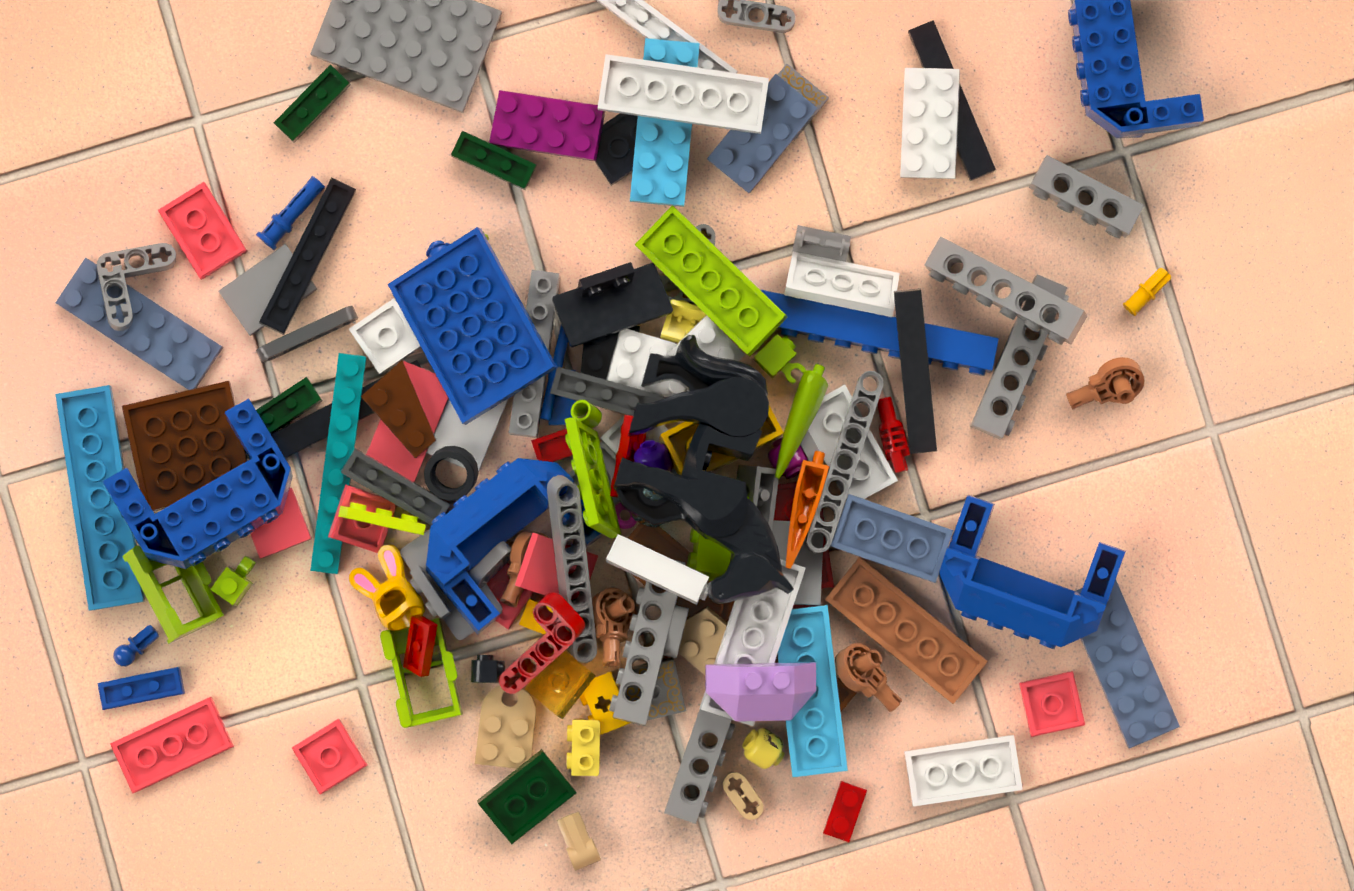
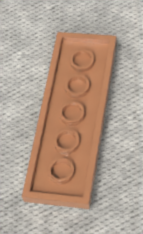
[824,557,988,704]

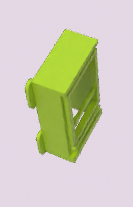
[122,545,224,644]
[380,618,463,728]

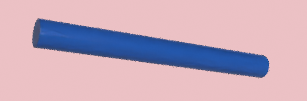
[540,324,568,421]

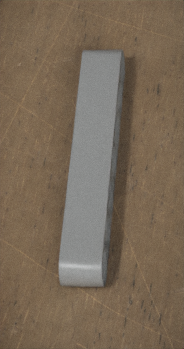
[805,371,883,554]
[547,475,597,663]

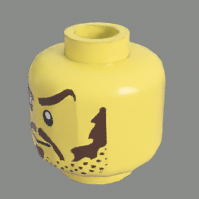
[742,728,785,769]

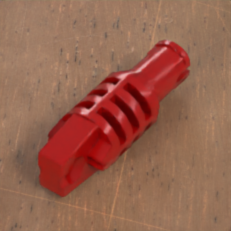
[877,396,910,473]

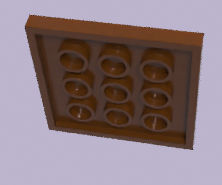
[122,381,248,512]

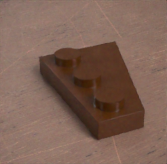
[361,360,437,458]

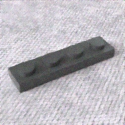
[550,367,664,416]
[341,448,450,525]

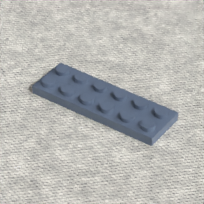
[55,257,223,390]
[1076,580,1180,748]

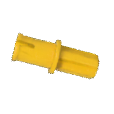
[1123,268,1171,316]

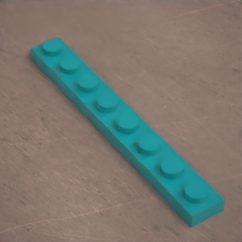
[310,353,367,574]

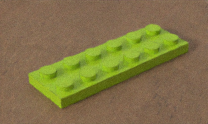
[635,205,788,357]

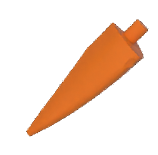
[786,451,829,569]

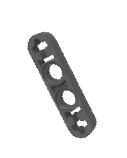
[256,306,358,363]

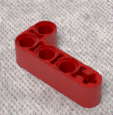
[499,593,585,694]

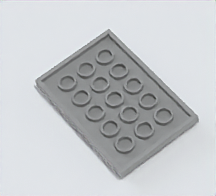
[310,0,502,113]

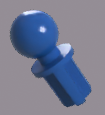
[113,625,159,666]

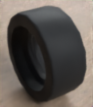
[424,446,479,501]

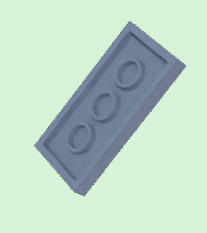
[707,74,819,193]
[830,494,954,583]

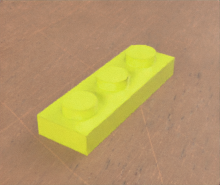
[338,502,426,535]

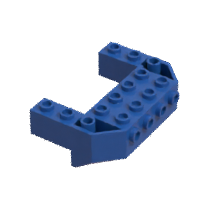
[1068,0,1204,138]
[102,398,293,569]
[426,458,603,635]
[939,495,1126,649]

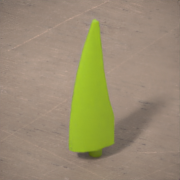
[774,364,828,479]

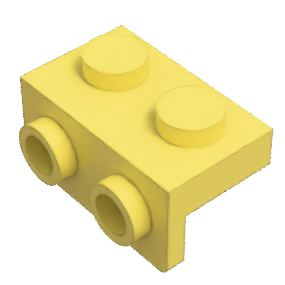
[660,299,706,343]
[567,719,600,776]

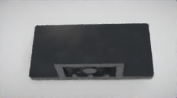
[552,262,673,347]

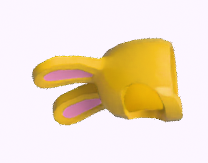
[349,544,425,631]

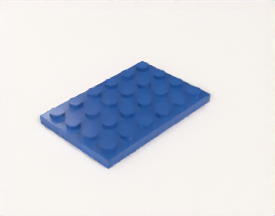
[388,227,557,425]

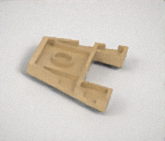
[643,606,727,706]

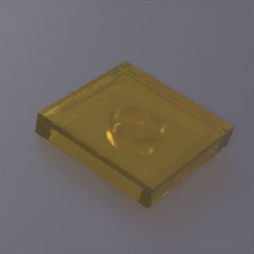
[525,651,596,719]

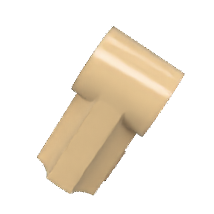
[557,811,601,871]

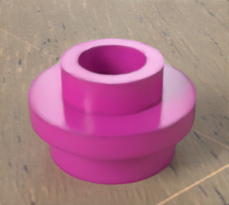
[615,502,639,529]

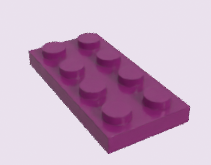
[489,90,606,162]

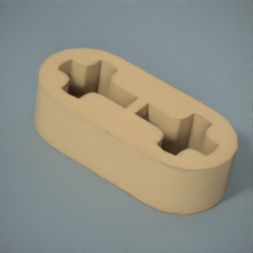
[723,772,763,820]

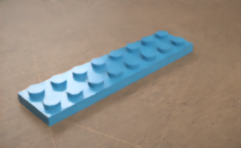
[55,385,145,611]

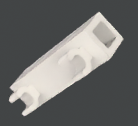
[606,534,709,605]

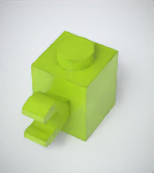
[753,334,806,384]
[210,556,256,606]

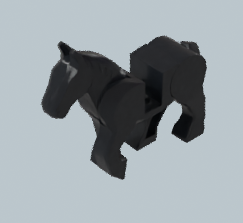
[613,335,794,604]

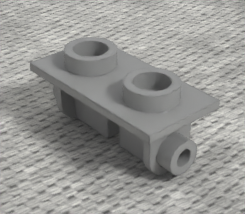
[792,225,851,262]

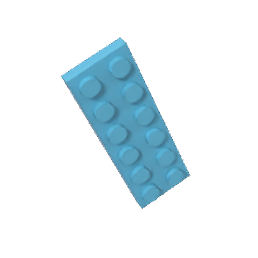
[630,38,700,207]
[777,605,848,777]

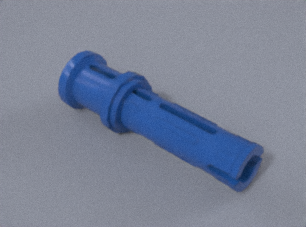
[256,176,326,251]

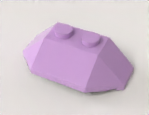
[705,662,816,721]

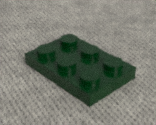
[477,749,577,845]

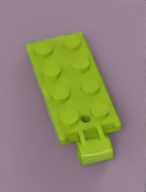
[565,400,621,539]

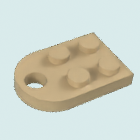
[475,686,536,769]

